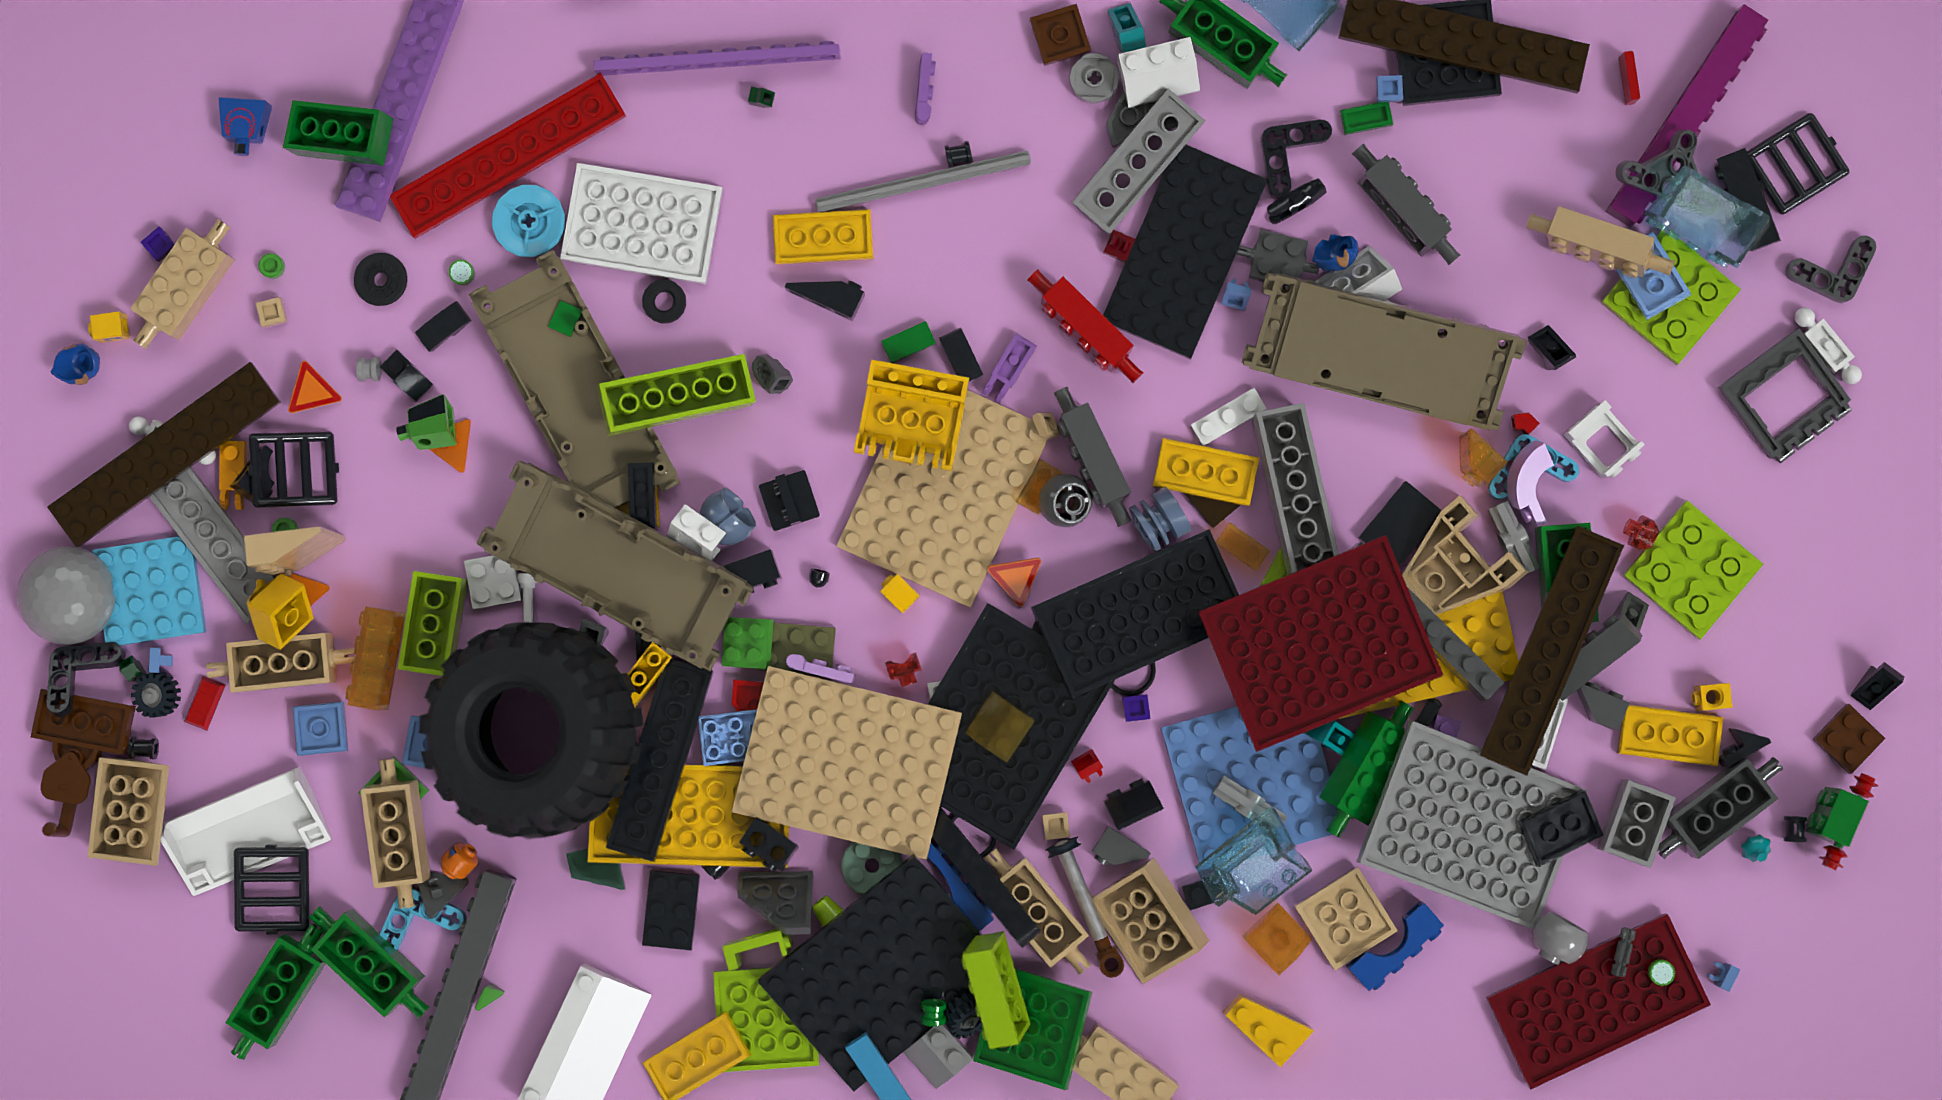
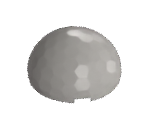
[17,546,115,645]

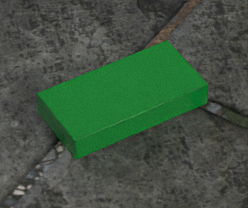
[1340,102,1394,135]
[881,321,936,363]

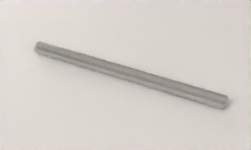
[816,151,1031,212]

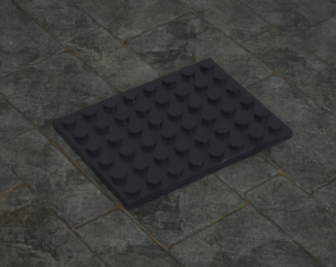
[927,603,1116,850]
[758,854,983,1092]

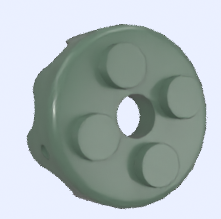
[841,842,903,895]

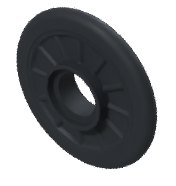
[354,253,407,306]

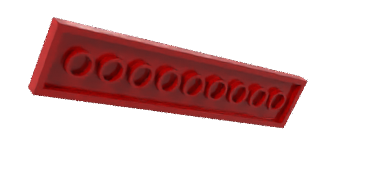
[390,73,627,239]

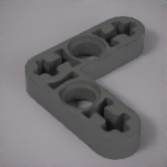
[1785,236,1876,303]

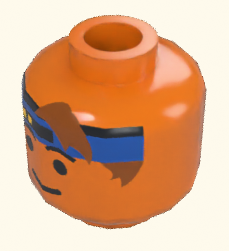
[441,842,478,879]

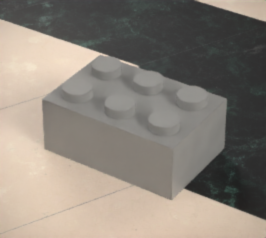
[1597,779,1676,868]

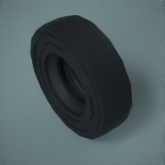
[642,279,686,324]

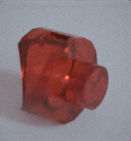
[1623,515,1659,550]
[885,652,922,687]

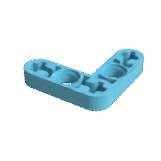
[1488,434,1579,499]
[380,887,466,950]

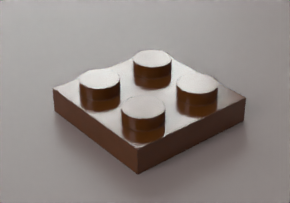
[1030,4,1091,66]
[1813,704,1886,774]

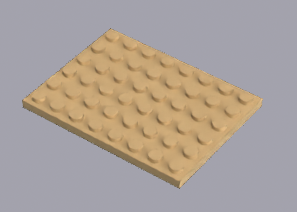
[836,390,1048,608]
[732,666,962,860]

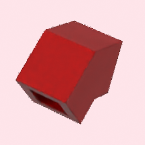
[1511,413,1540,435]

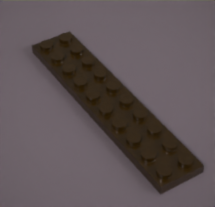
[1338,0,1590,94]
[47,362,281,547]
[1479,526,1624,776]

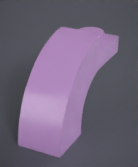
[1507,440,1554,527]

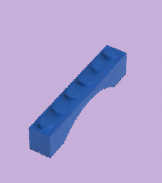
[927,842,994,931]

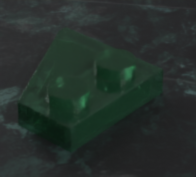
[566,849,626,890]

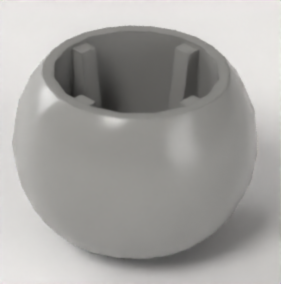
[1533,912,1588,965]

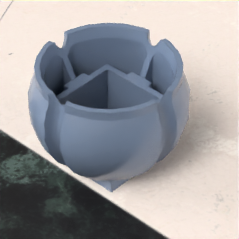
[699,488,756,545]

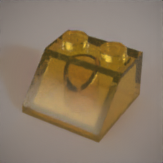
[1459,428,1508,488]
[965,691,1035,762]
[1242,903,1312,976]

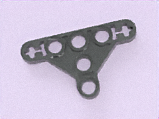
[1615,130,1720,215]

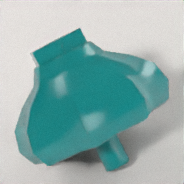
[1741,834,1771,862]

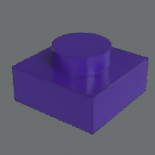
[140,227,175,262]
[1122,694,1151,722]

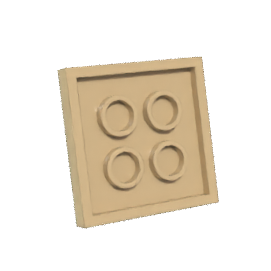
[1294,867,1398,970]

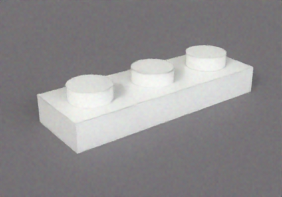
[1190,388,1267,446]

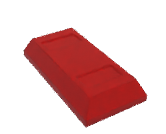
[184,676,226,731]

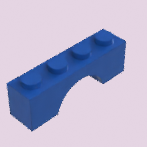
[1346,901,1444,991]

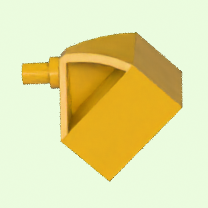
[246,573,314,650]

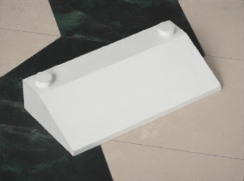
[161,767,332,896]
[518,963,652,1100]

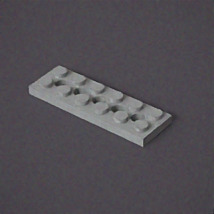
[1072,88,1205,234]

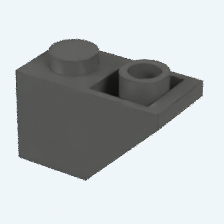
[1577,682,1629,730]

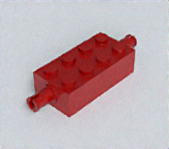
[1027,269,1144,384]

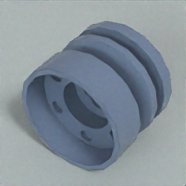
[1129,486,1192,552]

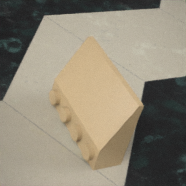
[244,527,345,577]
[87,757,170,866]
[1092,858,1210,984]

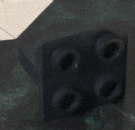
[759,470,820,531]

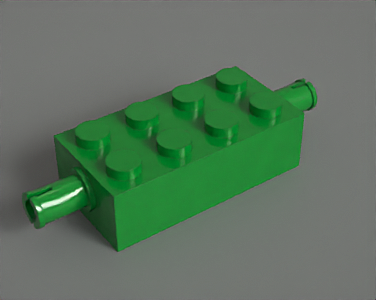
[1159,0,1288,89]
[1319,700,1414,838]
[309,906,429,1019]
[225,923,326,1060]

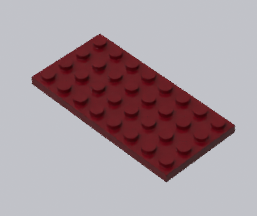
[1486,913,1711,1089]

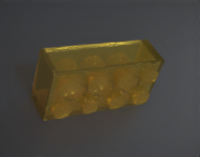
[345,606,406,710]

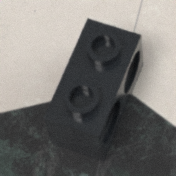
[739,817,799,872]

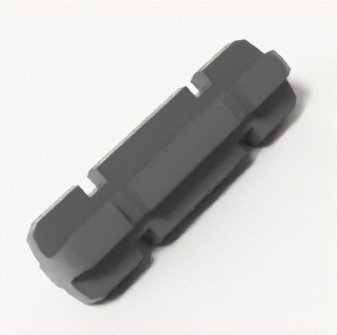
[1611,927,1636,977]

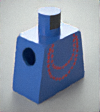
[219,97,272,156]

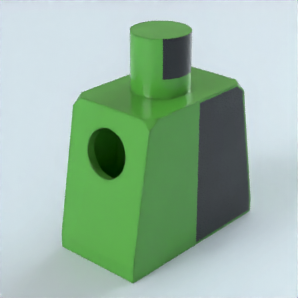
[396,394,457,450]

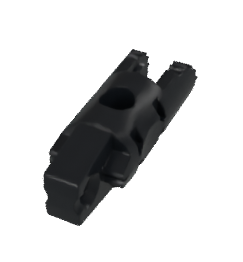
[1267,178,1327,224]

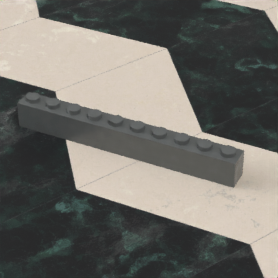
[400,869,517,1100]

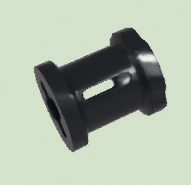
[944,141,973,167]
[128,736,159,760]
[1784,816,1807,842]

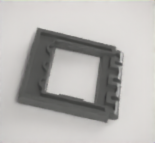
[1718,329,1852,463]

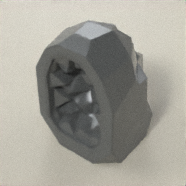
[752,354,793,394]

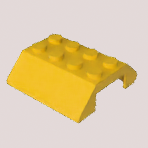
[854,359,969,471]

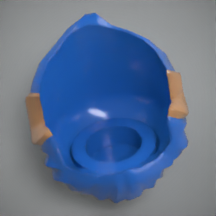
[1312,234,1359,271]
[50,343,100,385]

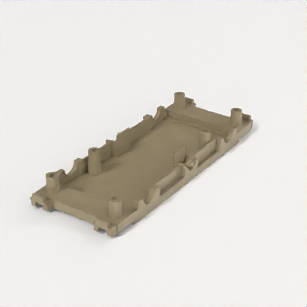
[469,250,680,508]
[1241,272,1527,431]
[477,461,754,672]

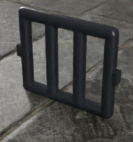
[1747,113,1850,215]
[247,432,339,508]
[234,844,310,934]

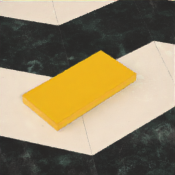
[773,209,873,265]
[1152,438,1259,506]
[1617,705,1723,766]
[642,1012,751,1100]

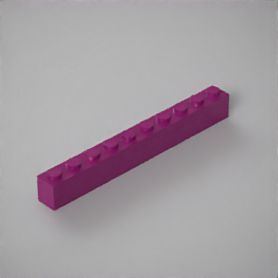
[1605,4,1768,227]

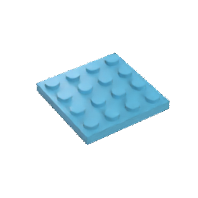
[92,536,206,646]

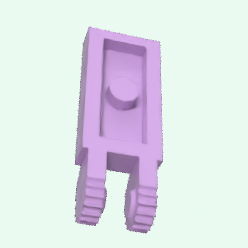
[786,654,856,684]

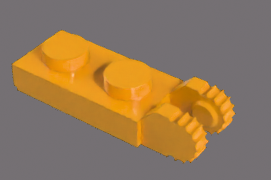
[219,441,247,510]

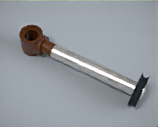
[1045,836,1124,978]

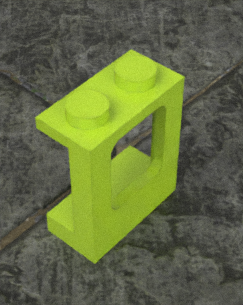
[722,928,793,971]

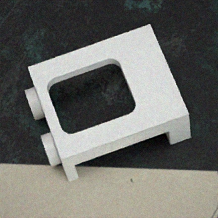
[1563,400,1645,479]
[667,504,726,561]

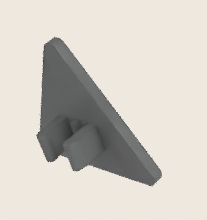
[418,872,469,919]

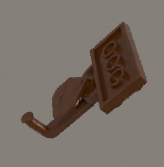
[30,689,136,837]

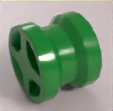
[921,999,946,1026]

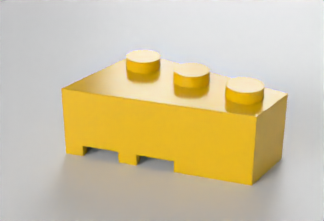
[1223,994,1314,1067]

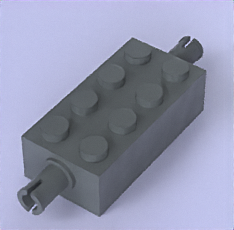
[1352,144,1461,265]
[1054,387,1132,527]
[1657,757,1783,859]

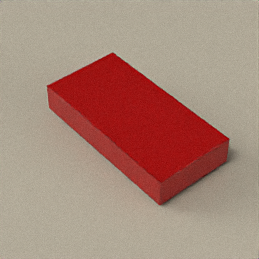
[1618,51,1641,105]

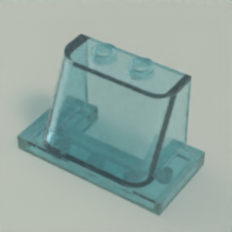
[1195,806,1313,915]

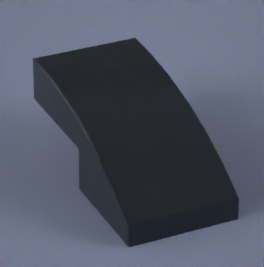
[415,301,472,352]
[939,327,983,381]

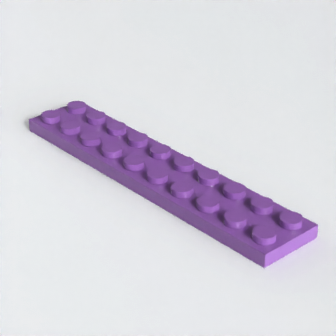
[335,0,464,222]

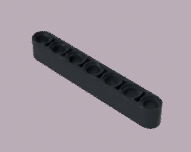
[932,806,1042,948]

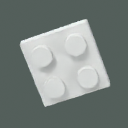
[464,556,523,610]

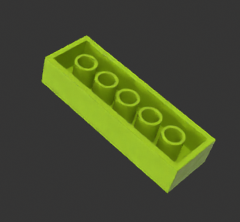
[596,354,756,436]

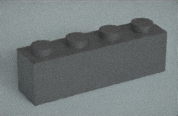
[1560,613,1643,701]

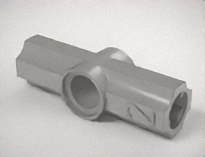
[1488,500,1540,574]
[1212,775,1287,834]

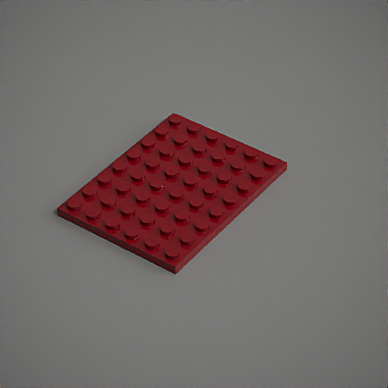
[1198,535,1444,752]

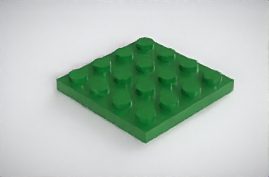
[973,968,1093,1090]

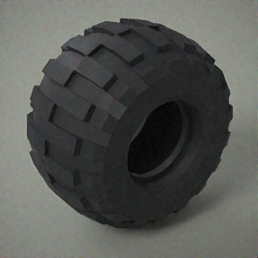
[419,622,643,839]

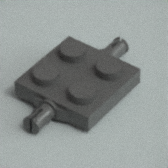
[1237,230,1319,287]

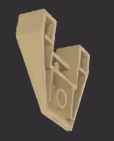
[1402,495,1528,615]

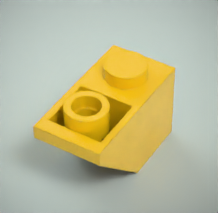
[880,574,920,614]

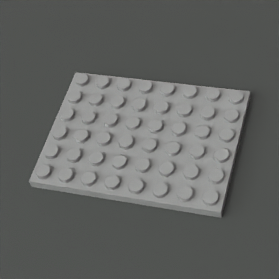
[1356,720,1587,929]

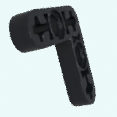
[1261,120,1332,199]
[46,642,125,717]

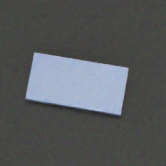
[698,709,757,766]

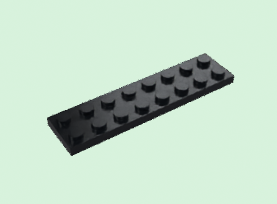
[606,659,714,862]

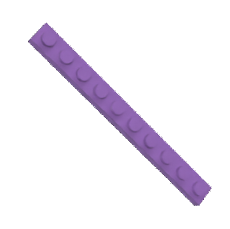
[594,41,841,76]

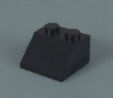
[1104,778,1164,830]

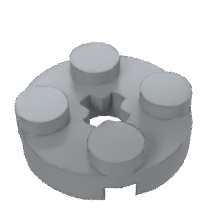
[1070,53,1119,104]

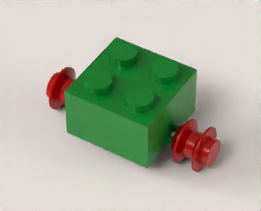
[1806,773,1878,871]

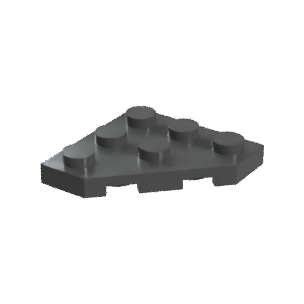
[1106,90,1177,148]
[737,871,813,935]

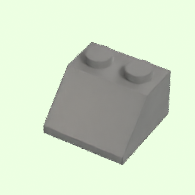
[904,1024,973,1089]

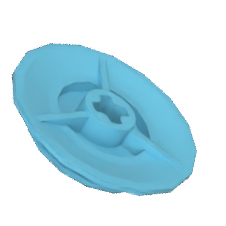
[492,185,565,257]

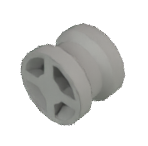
[356,357,382,382]

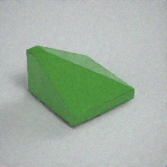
[475,984,505,1011]

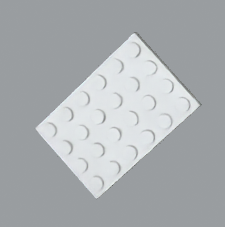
[560,163,723,284]

